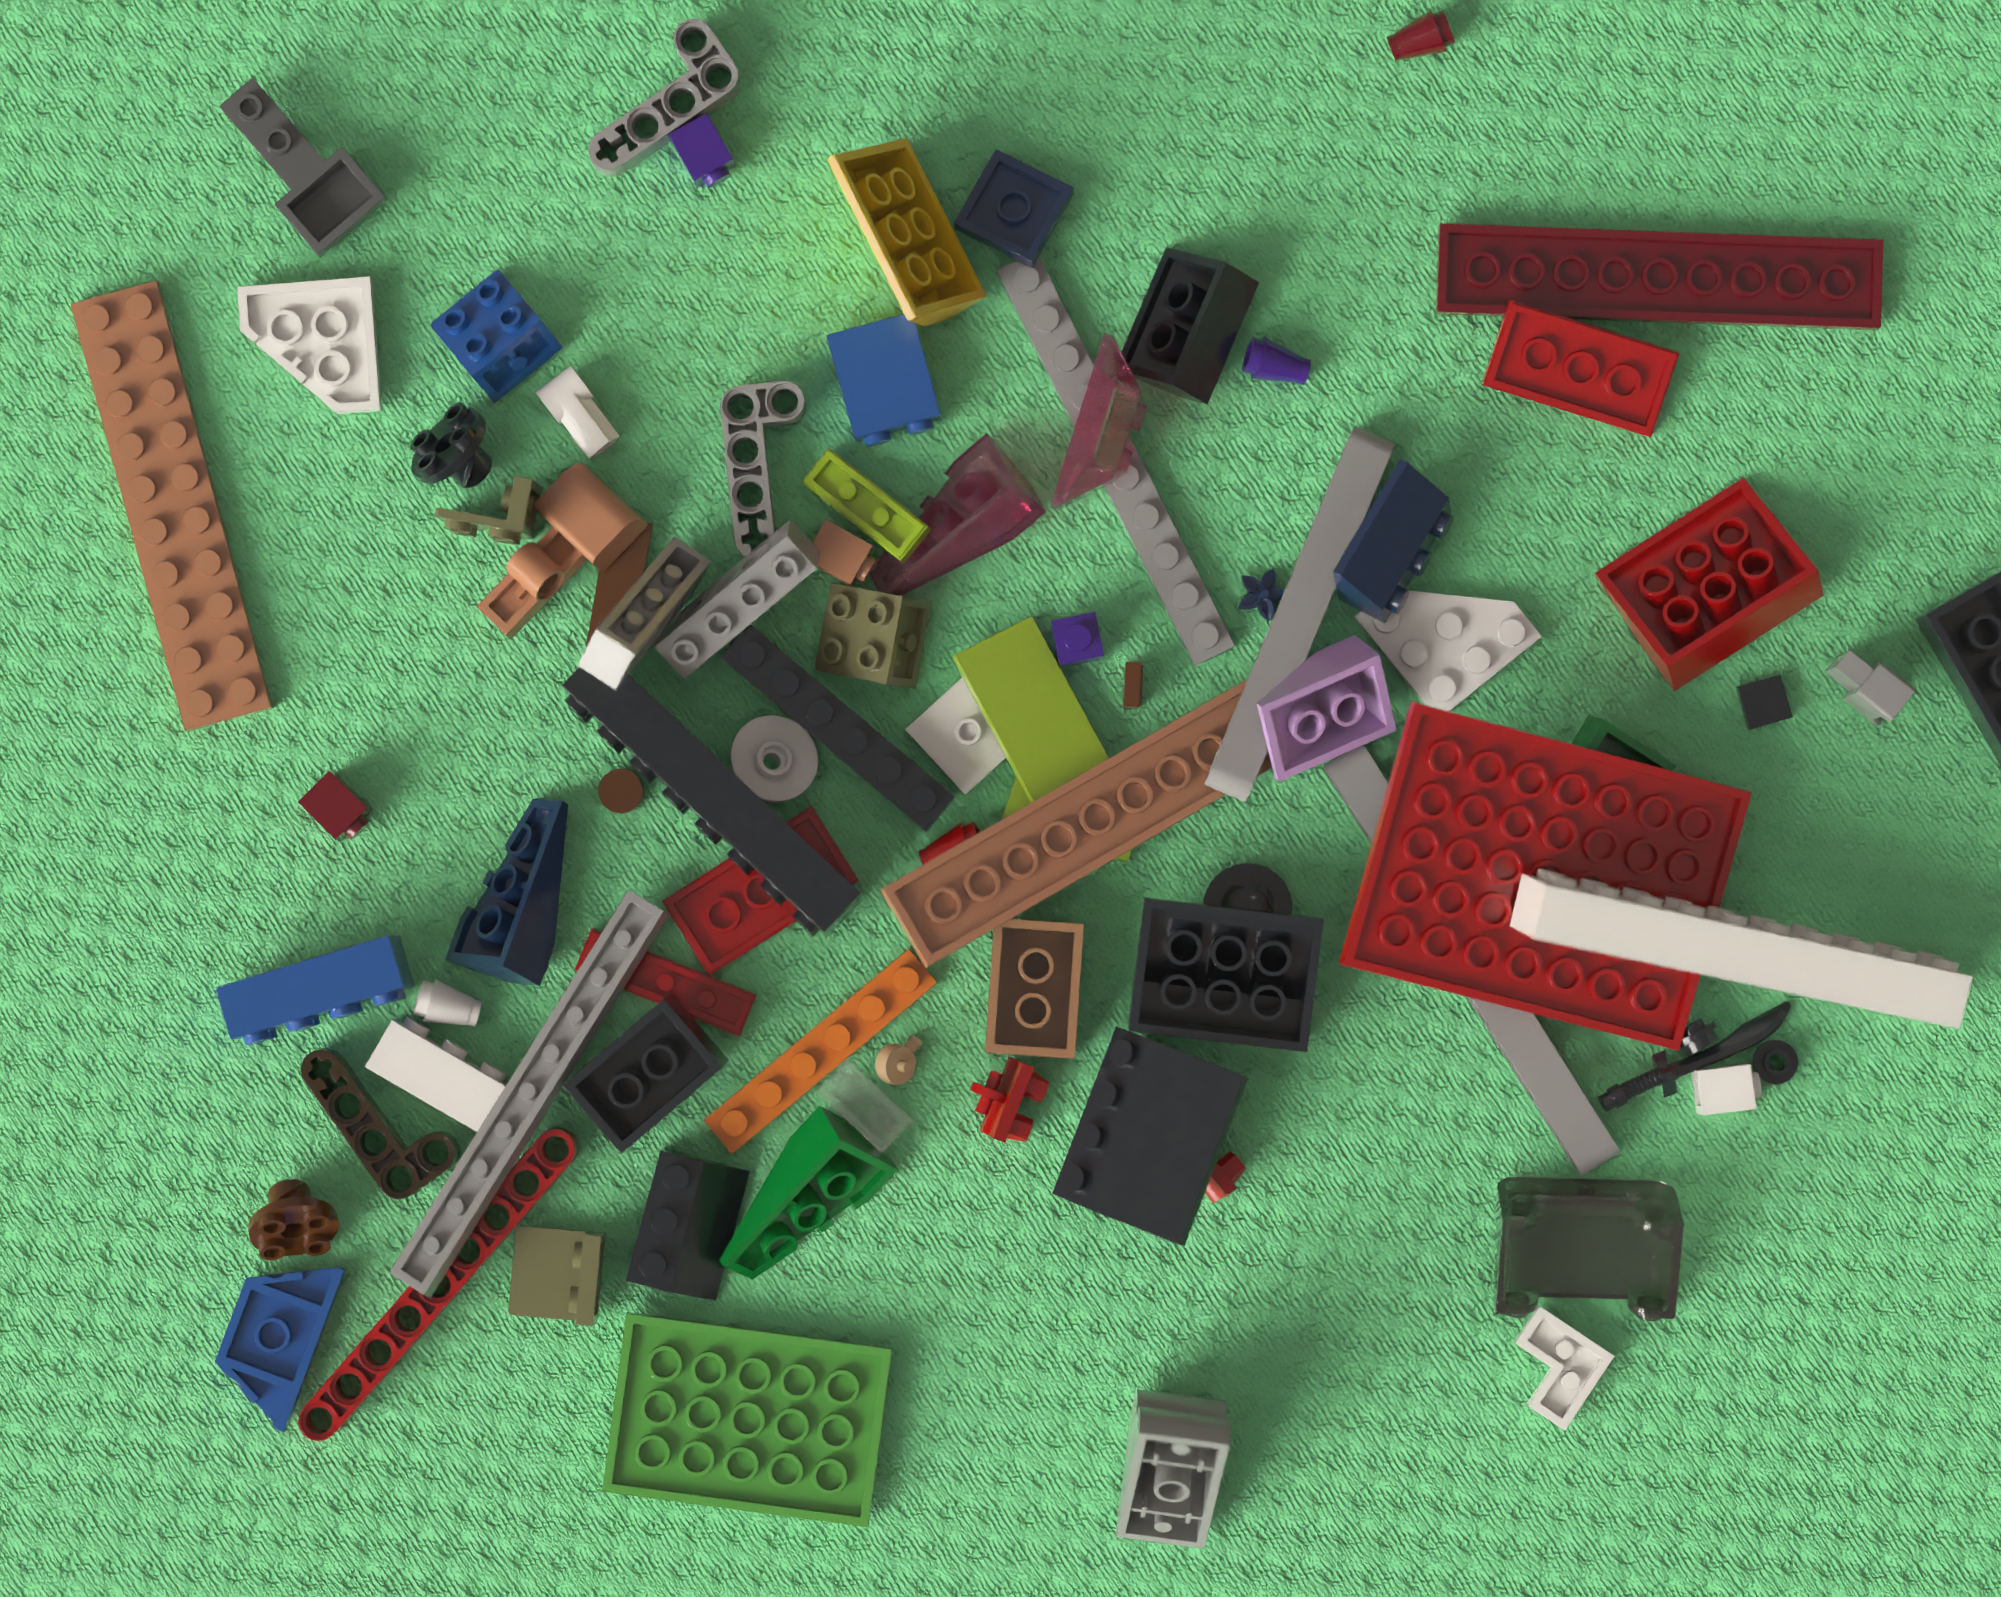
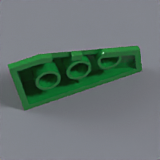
[719,1106,898,1280]

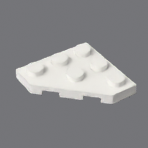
[237,277,382,414]
[1353,591,1542,711]

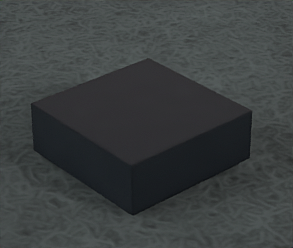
[1736,675,1793,730]

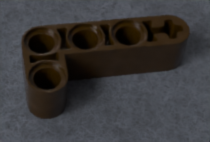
[301,1049,460,1199]

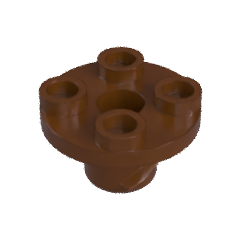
[248,1179,339,1261]

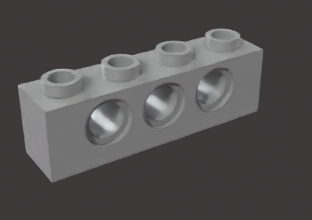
[654,519,820,679]
[578,537,711,690]

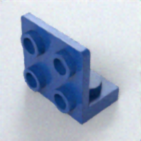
[431,270,563,404]

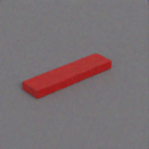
[575,929,757,1036]

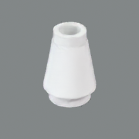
[413,979,482,1027]

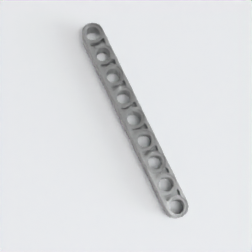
[1204,425,1395,802]

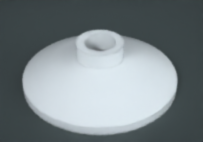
[730,715,818,802]

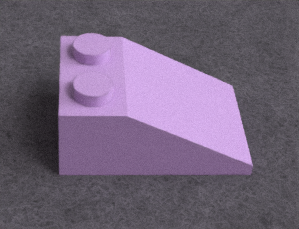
[1257,635,1396,782]

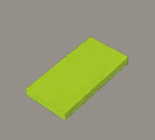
[953,616,1109,803]

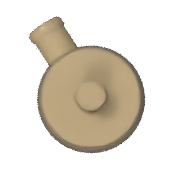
[875,1035,922,1085]

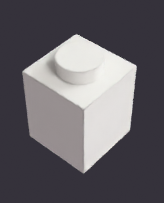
[1691,1063,1762,1115]

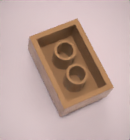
[985,919,1084,1059]

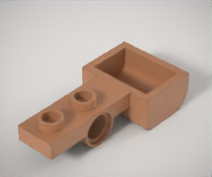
[476,463,648,639]

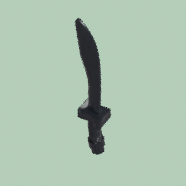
[1598,1002,1791,1112]

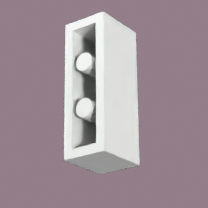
[365,1017,507,1132]

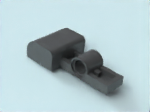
[219,77,387,258]

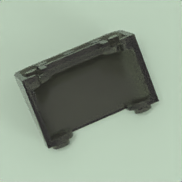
[1494,1177,1684,1321]

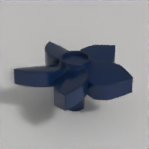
[1238,568,1285,622]

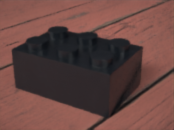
[563,993,729,1154]

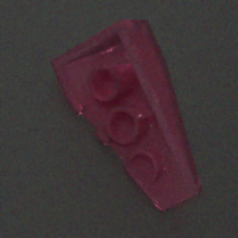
[869,433,1046,596]

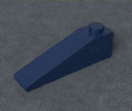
[445,799,568,986]

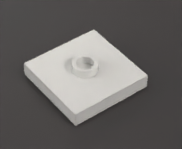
[905,677,1006,795]

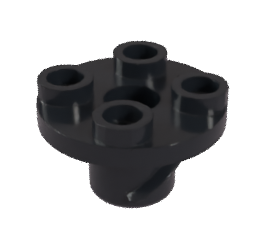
[410,402,492,488]
[1203,863,1292,915]

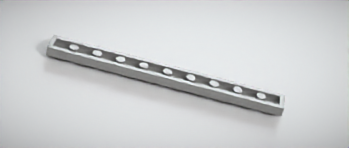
[996,257,1235,667]
[389,890,669,1298]

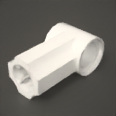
[535,366,621,460]

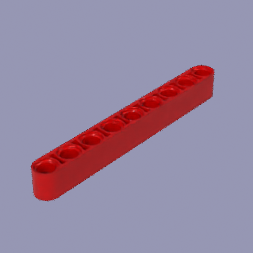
[298,1128,579,1441]

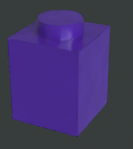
[668,113,736,188]
[1051,612,1104,668]

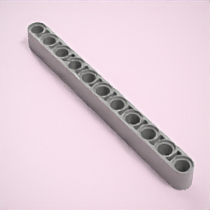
[1322,745,1619,1177]

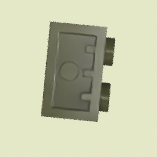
[435,476,542,545]
[815,583,932,689]
[508,1225,606,1326]

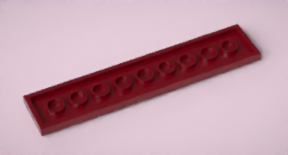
[1435,223,1884,330]

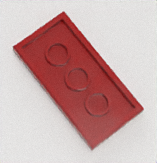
[1481,299,1680,437]
[662,806,859,976]

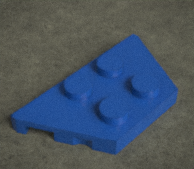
[215,1267,347,1432]

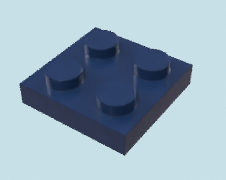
[954,149,1074,268]

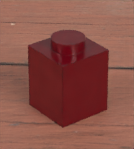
[298,771,373,841]

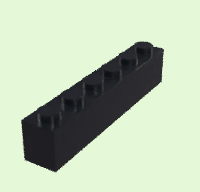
[721,624,955,832]

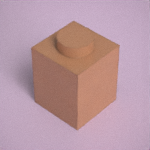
[813,519,876,587]

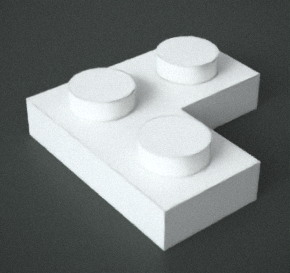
[1514,1305,1614,1430]

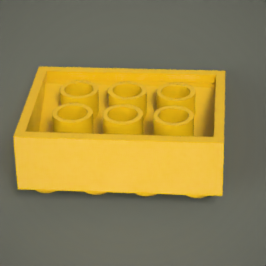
[827,138,986,326]

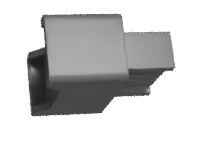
[1825,650,1916,726]

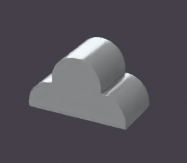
[1116,1389,1230,1549]

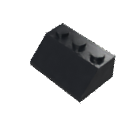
[1114,247,1259,405]
[626,1148,750,1301]

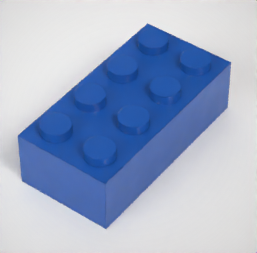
[215,935,415,1045]

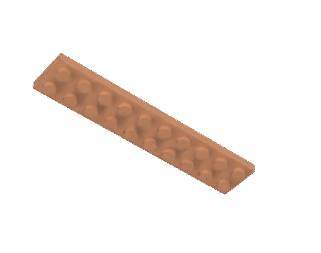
[70,281,273,731]
[880,680,1272,968]

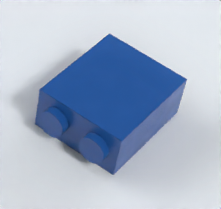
[826,314,941,447]

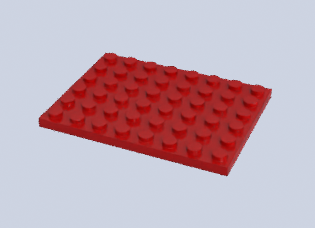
[1339,701,1752,1051]

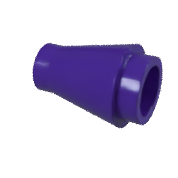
[1242,336,1311,385]

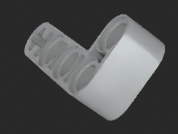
[588,19,741,177]
[720,381,806,557]

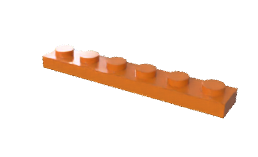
[704,949,937,1154]

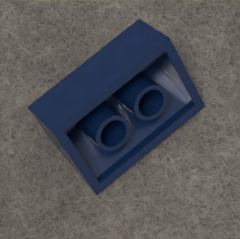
[1333,459,1454,623]

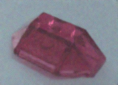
[1050,333,1147,511]

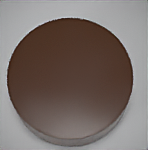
[598,769,644,814]

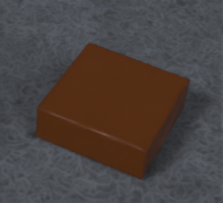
[1122,662,1143,709]

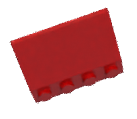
[1595,478,1824,691]

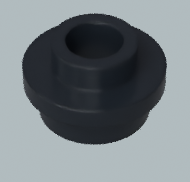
[1680,1018,1719,1056]
[1753,1040,1798,1084]

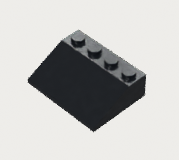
[1128,897,1324,1052]
[1052,1026,1249,1246]

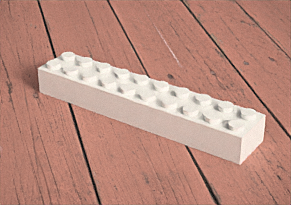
[1510,869,1973,1029]

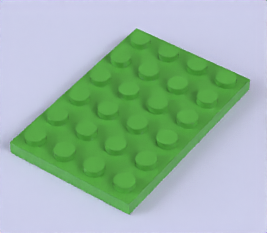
[602,1312,892,1527]

